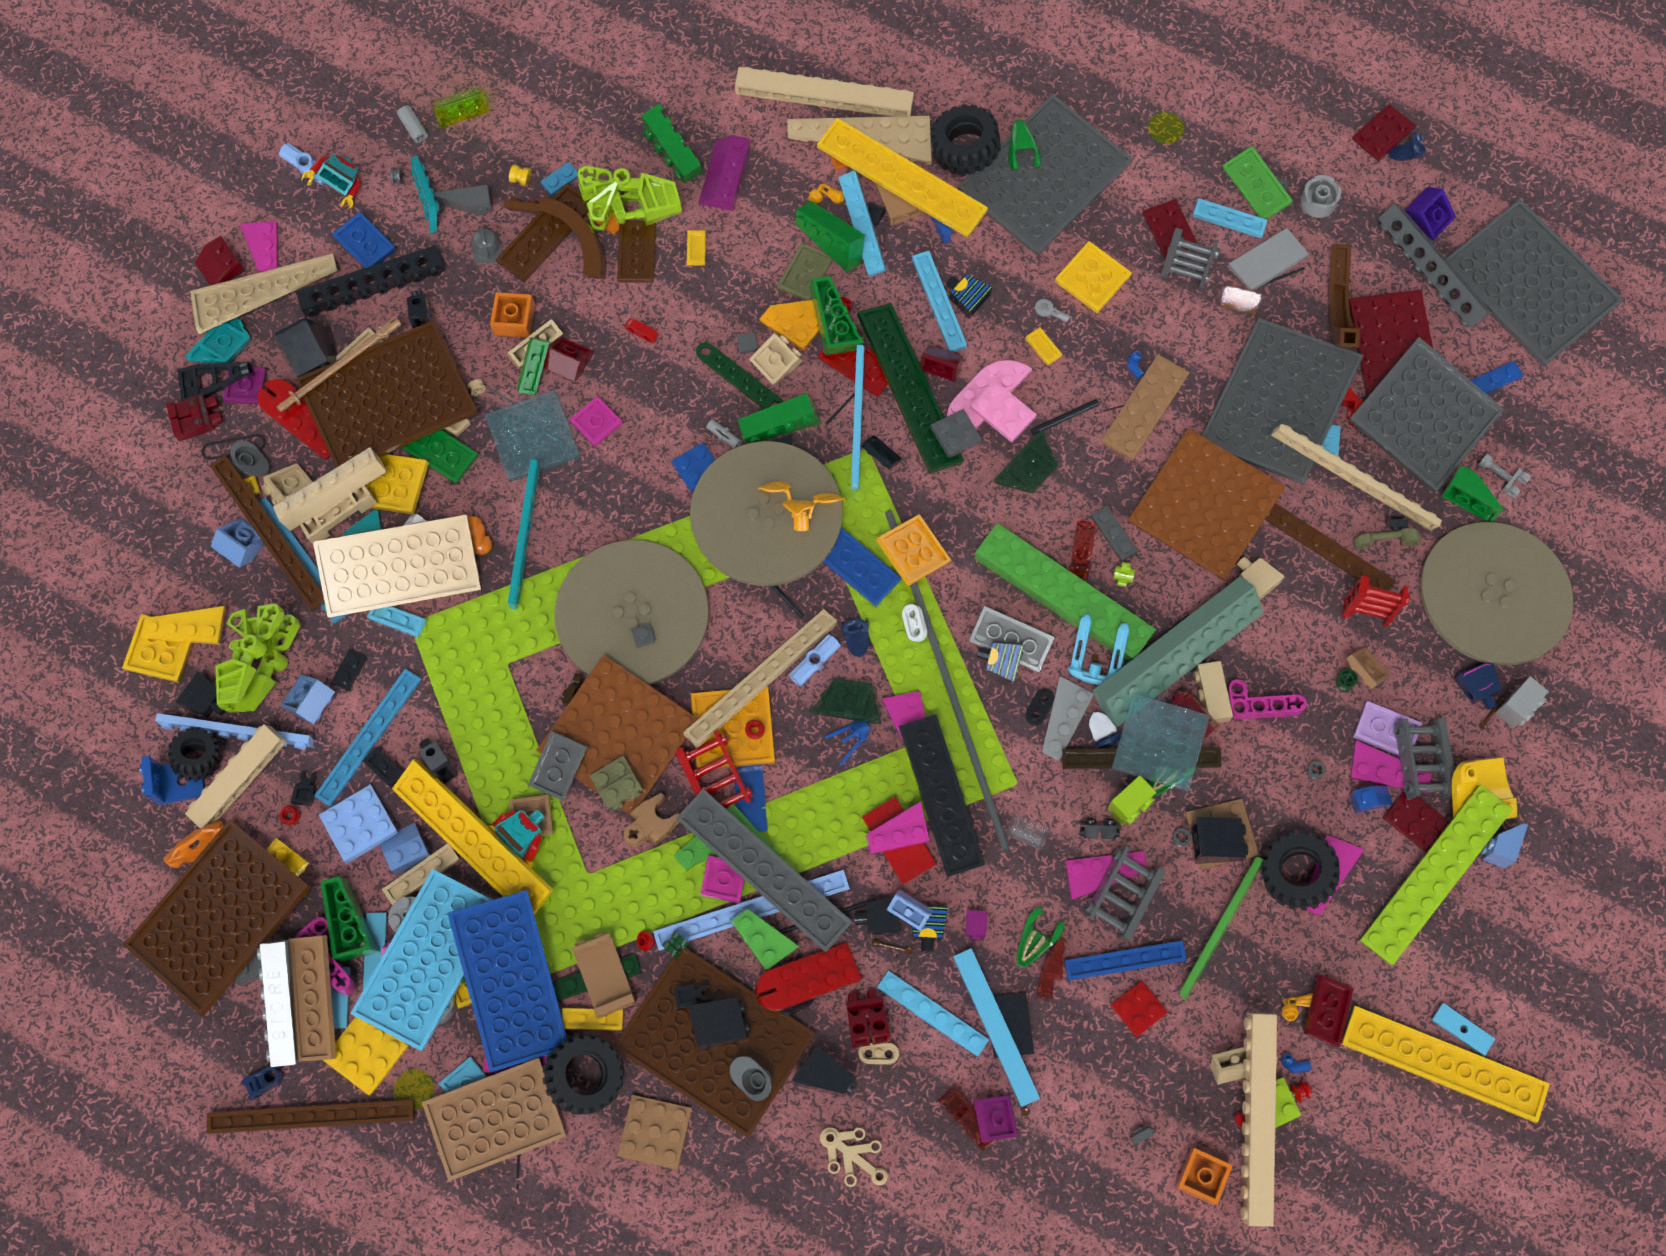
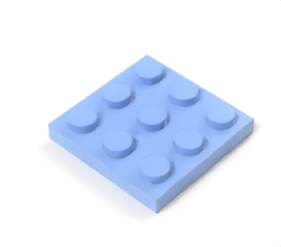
[319,784,398,864]

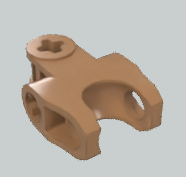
[624,793,680,848]

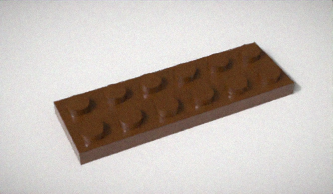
[496,183,589,283]

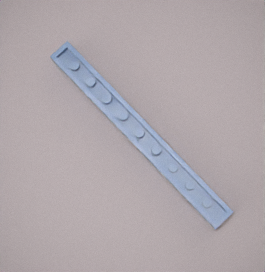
[653,870,850,951]

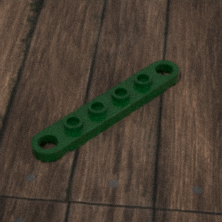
[696,342,784,409]

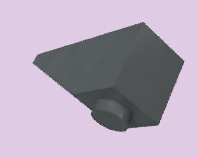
[434,185,492,215]

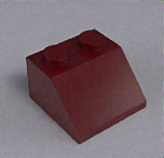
[195,235,245,286]
[543,337,594,381]
[921,345,964,382]

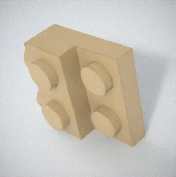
[749,333,803,386]
[262,463,313,506]

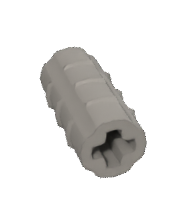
[397,105,428,143]

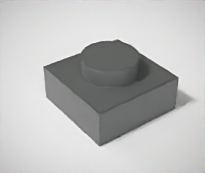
[631,623,655,648]
[1130,1126,1154,1146]

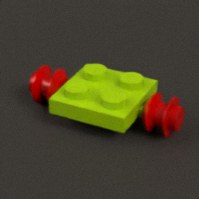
[1233,1077,1312,1128]

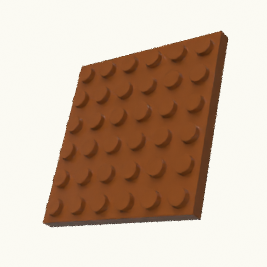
[1128,428,1286,581]
[536,654,698,816]

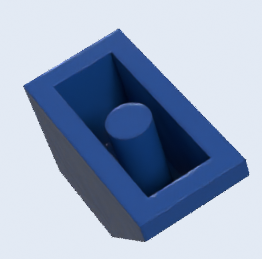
[1349,786,1393,814]

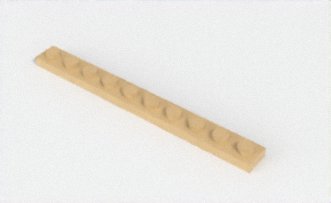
[1271,424,1442,530]
[683,609,837,748]

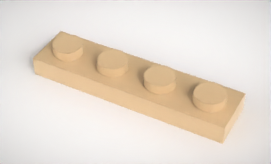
[382,844,460,905]

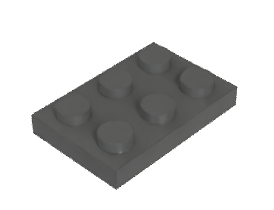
[528,731,588,801]

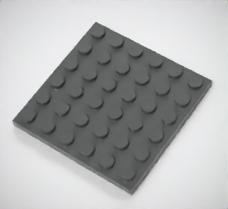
[1348,337,1504,493]

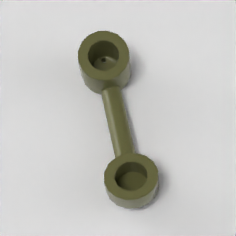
[1353,528,1421,551]

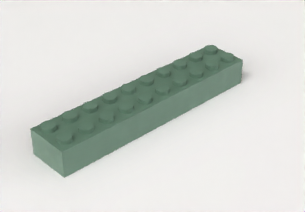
[1093,577,1264,727]

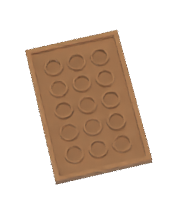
[422,1057,567,1181]

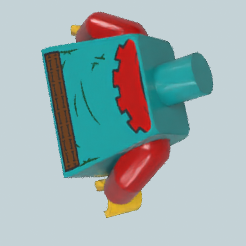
[301,154,361,210]
[488,809,545,868]

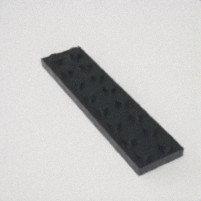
[898,714,985,877]

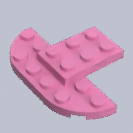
[947,360,1037,443]

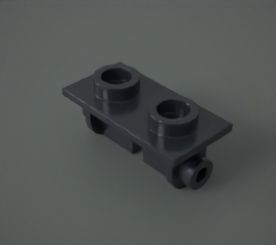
[1079,818,1121,839]

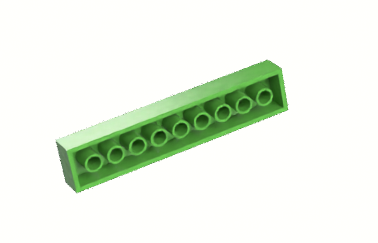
[974,523,1156,663]

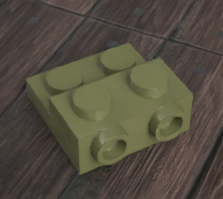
[590,756,644,811]

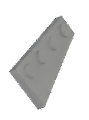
[1042,676,1094,761]

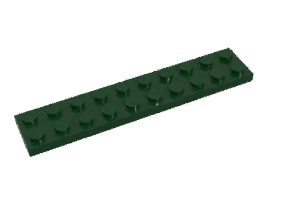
[857,303,964,474]

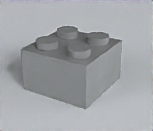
[1495,676,1549,728]

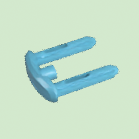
[1067,614,1129,685]

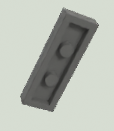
[1090,506,1138,562]

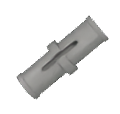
[706,419,742,449]

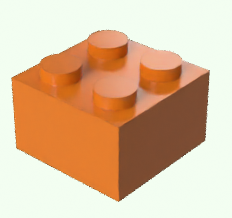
[490,292,536,338]
[1175,1148,1233,1206]

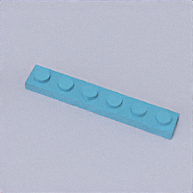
[839,171,887,276]
[912,251,967,352]
[877,971,989,1057]

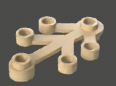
[820,1128,888,1187]

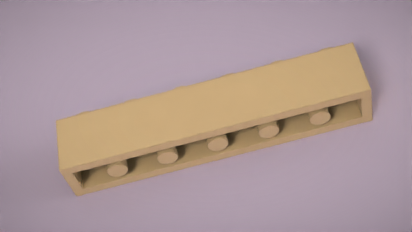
[273,447,387,531]
[185,724,288,829]

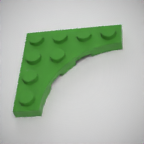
[674,804,786,871]

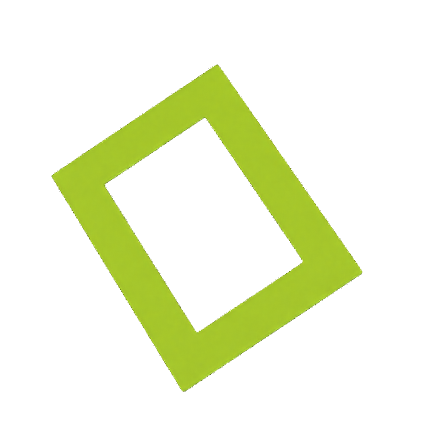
[414,449,1017,975]

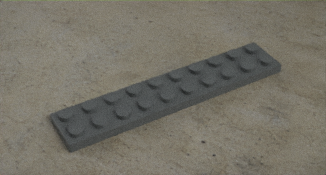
[676,789,852,952]

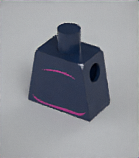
[1454,662,1502,710]

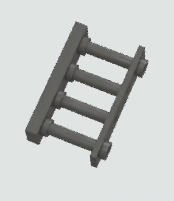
[1160,228,1220,289]
[1394,718,1455,800]
[1083,847,1166,941]

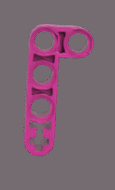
[1227,679,1307,720]
[295,917,355,996]

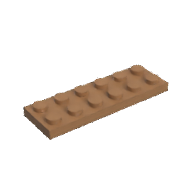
[1101,354,1190,461]
[288,935,336,1062]

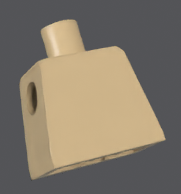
[1237,557,1284,600]

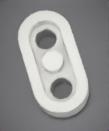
[902,604,927,642]

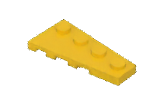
[141,606,226,645]

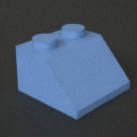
[211,518,265,568]
[280,674,335,724]
[380,823,431,875]
[1481,824,1528,869]

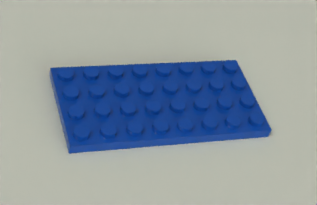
[447,890,567,1072]

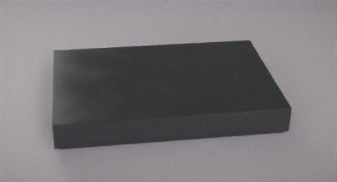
[992,993,1034,1059]

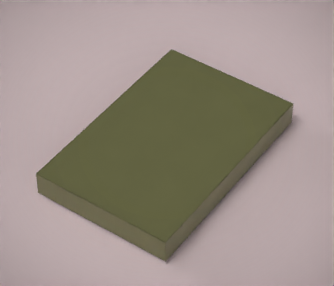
[777,242,833,301]

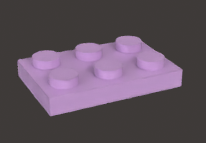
[1353,701,1422,756]

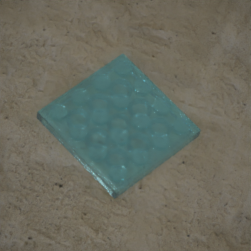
[485,390,580,482]
[1112,694,1210,792]

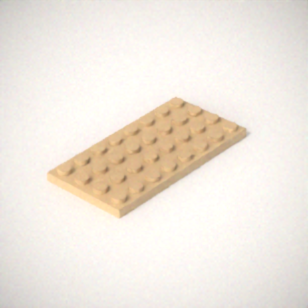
[313,515,481,618]

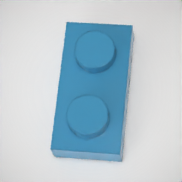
[540,162,578,197]

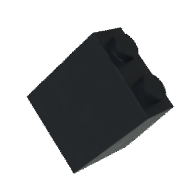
[275,317,336,377]
[1191,817,1248,864]
[689,997,750,1051]
[792,1047,857,1097]

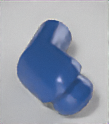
[1127,351,1145,379]
[1281,1053,1311,1073]

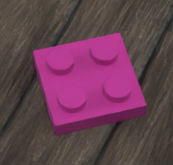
[569,396,623,447]
[700,855,744,903]

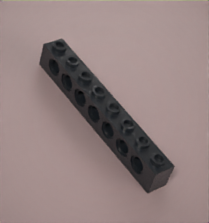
[295,245,445,317]

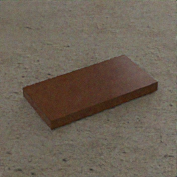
[617,218,656,283]

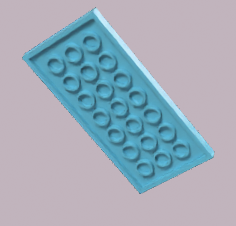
[350,869,492,1052]

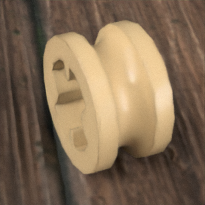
[467,379,486,396]

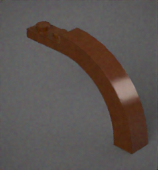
[504,196,606,280]
[1328,244,1360,348]

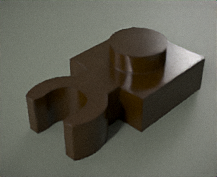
[561,673,585,707]

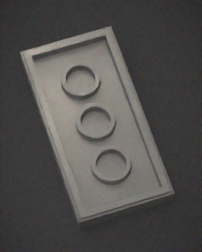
[1228,228,1309,293]

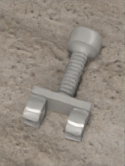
[1478,453,1531,499]

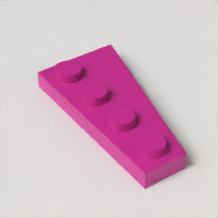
[1350,740,1432,794]
[1307,835,1364,916]

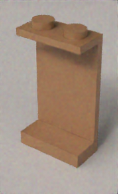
[875,153,924,226]
[571,932,636,1019]

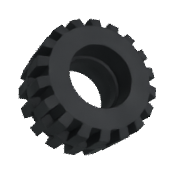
[168,728,220,782]

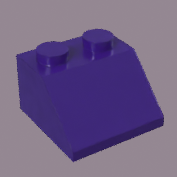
[1405,187,1456,240]

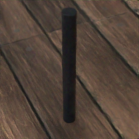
[1030,399,1099,436]

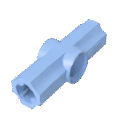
[279,143,326,185]
[789,634,841,687]

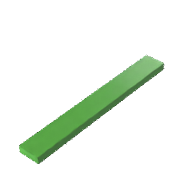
[1180,857,1263,1001]

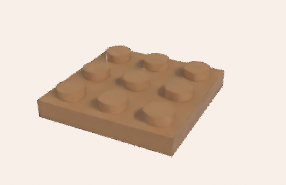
[1185,799,1259,870]
[617,1095,692,1170]

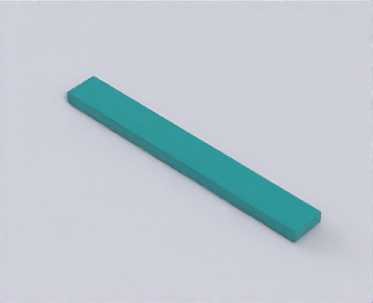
[508,459,540,610]

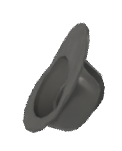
[471,226,502,263]
[230,441,269,476]
[730,1056,772,1101]

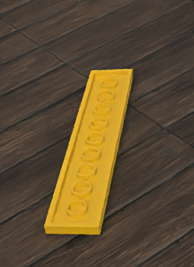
[817,118,988,238]
[392,759,553,916]
[1341,1006,1550,1123]

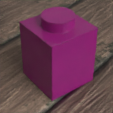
[965,910,987,941]

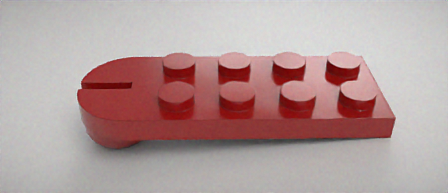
[257,379,331,461]
[755,943,862,1011]

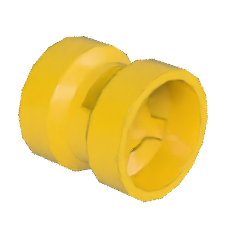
[509,164,532,186]

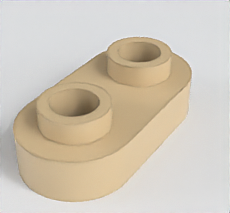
[858,1043,899,1065]

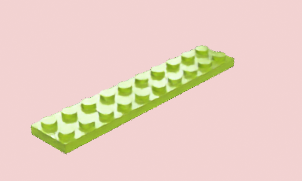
[1359,784,1513,966]

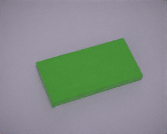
[1222,146,1293,220]

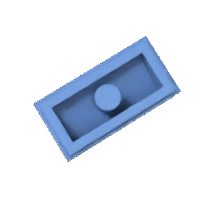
[887,890,933,931]

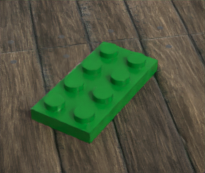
[400,430,479,485]

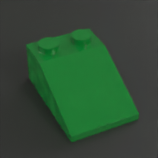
[1441,465,1503,522]

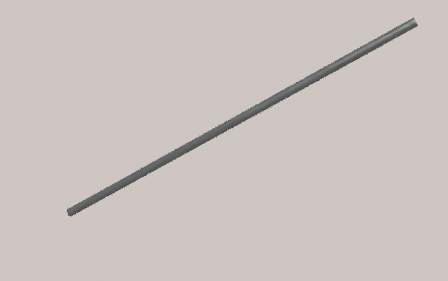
[885,511,1010,851]

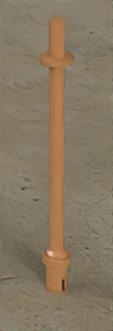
[277,316,402,412]

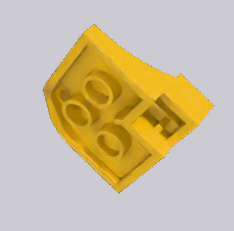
[1452,757,1518,819]

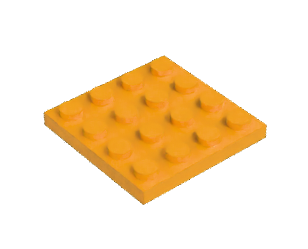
[691,686,775,769]

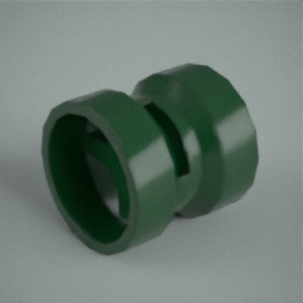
[1336,669,1358,692]
[662,930,690,959]

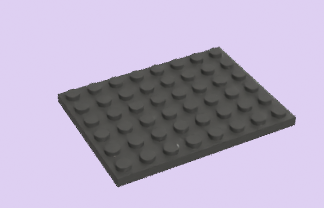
[957,94,1133,257]
[1446,199,1624,367]
[1202,318,1363,484]

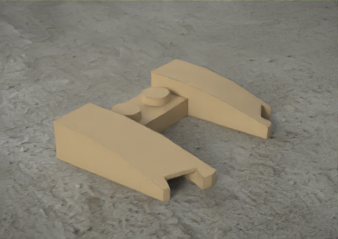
[300,485,377,544]

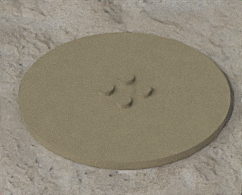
[690,441,842,586]
[1420,522,1573,666]
[555,540,709,685]

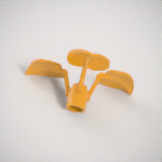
[758,481,846,531]

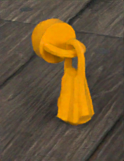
[808,184,845,204]
[1282,993,1313,1021]

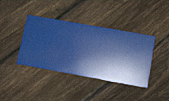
[734,764,767,832]

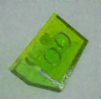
[431,86,490,129]

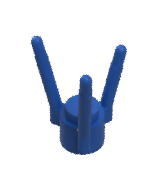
[825,719,871,766]

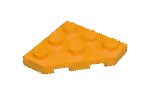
[759,300,819,351]

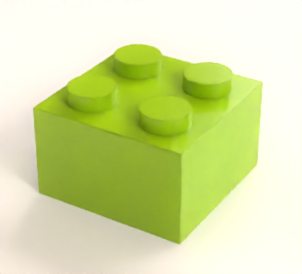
[1107,775,1157,826]

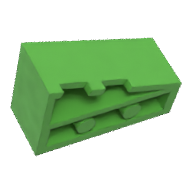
[729,908,799,971]

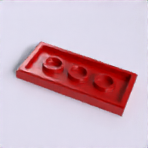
[818,345,888,398]
[861,797,936,885]

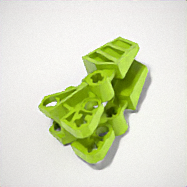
[577,166,682,231]
[216,604,300,713]

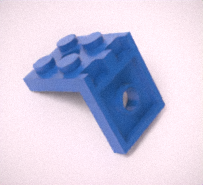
[139,756,205,805]

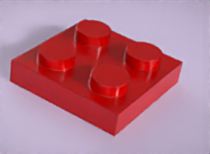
[1111,981,1168,1038]

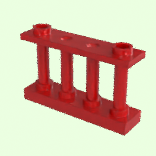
[1341,576,1410,627]
[675,730,754,808]

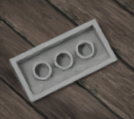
[969,606,1055,672]

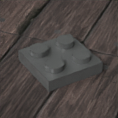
[931,409,982,458]

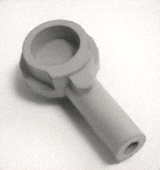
[1035,299,1070,322]

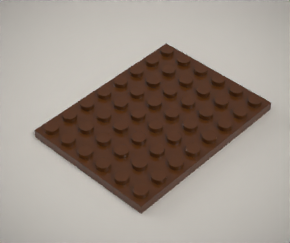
[295,320,478,468]
[123,819,311,1017]
[613,949,816,1139]

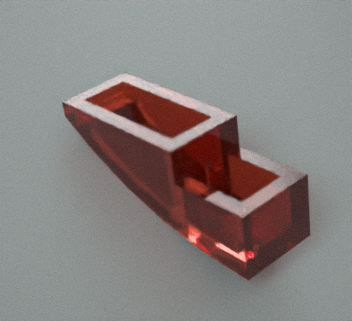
[1069,520,1096,580]
[1035,938,1065,1001]
[937,1087,993,1151]

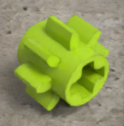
[1113,562,1135,587]

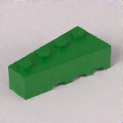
[642,104,702,184]
[795,201,865,272]
[809,276,864,356]
[738,393,822,444]
[320,876,379,962]

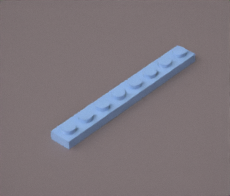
[155,713,314,750]

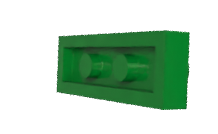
[516,337,549,395]

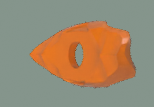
[163,820,224,868]

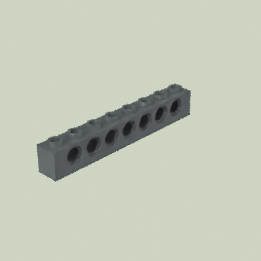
[1378,203,1492,328]

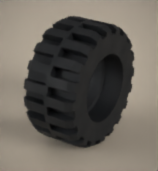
[930,104,1000,175]
[1262,830,1340,911]
[542,1034,625,1115]

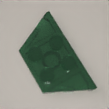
[993,430,1058,494]
[809,678,882,725]

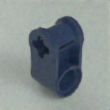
[241,1067,284,1101]

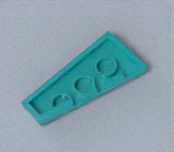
[411,156,439,234]

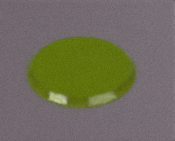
[1148,112,1184,144]
[394,1069,434,1111]

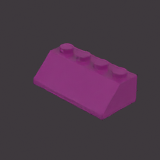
[699,135,750,211]

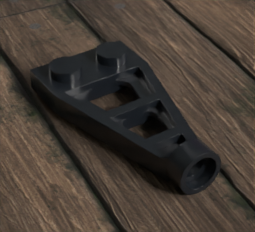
[177,361,254,402]

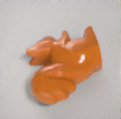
[461,514,492,555]

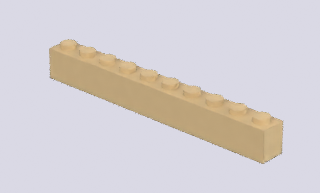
[735,67,914,117]
[1240,1012,1277,1227]

